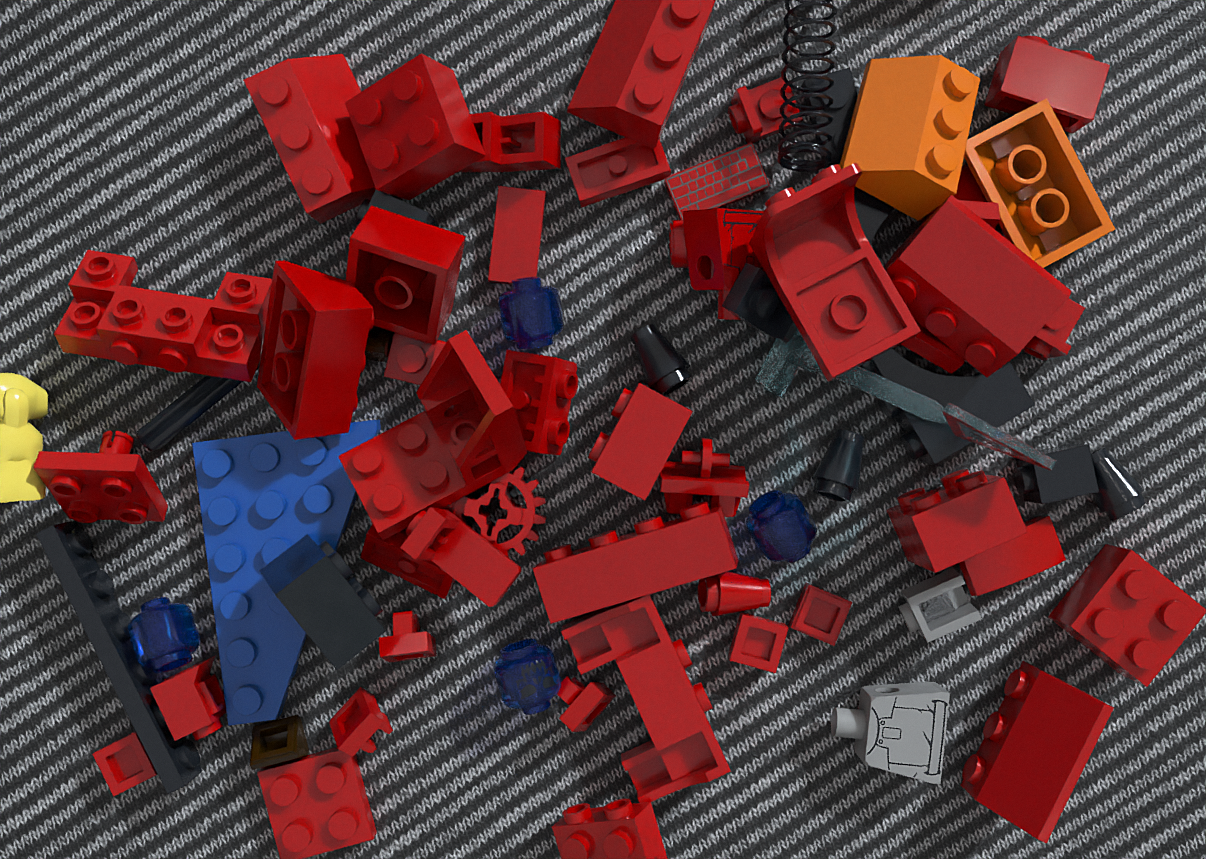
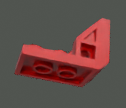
[338,330,527,540]

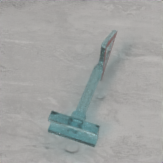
[755,328,1056,471]

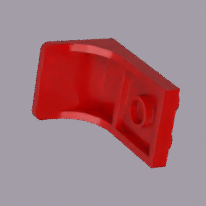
[749,163,921,382]

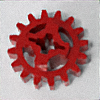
[447,466,547,557]

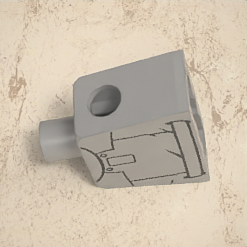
[831,681,950,784]

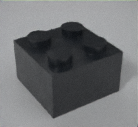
[259,534,386,670]

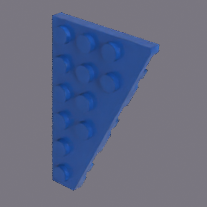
[192,420,381,726]

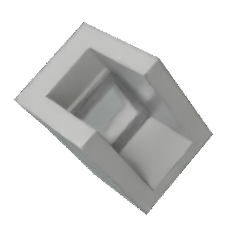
[898,566,982,643]

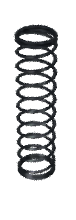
[777,0,837,172]

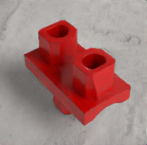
[659,438,749,517]

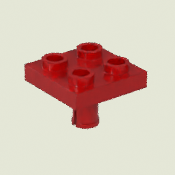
[33,431,168,524]

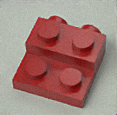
[552,798,668,859]

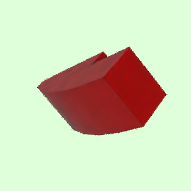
[459,111,561,172]

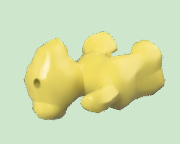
[0,373,48,503]

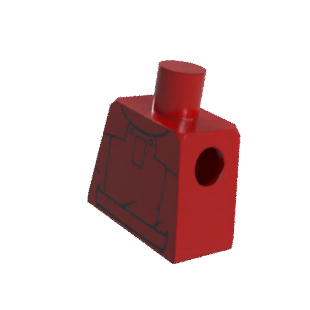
[683,208,765,320]

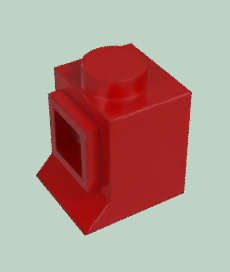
[150,656,227,741]

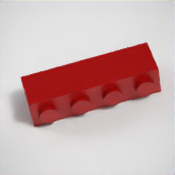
[532,502,739,624]

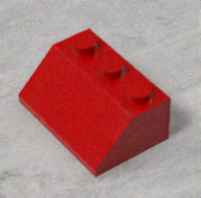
[567,0,716,148]
[243,54,384,224]
[884,195,1072,378]
[257,260,374,440]
[960,661,1114,844]

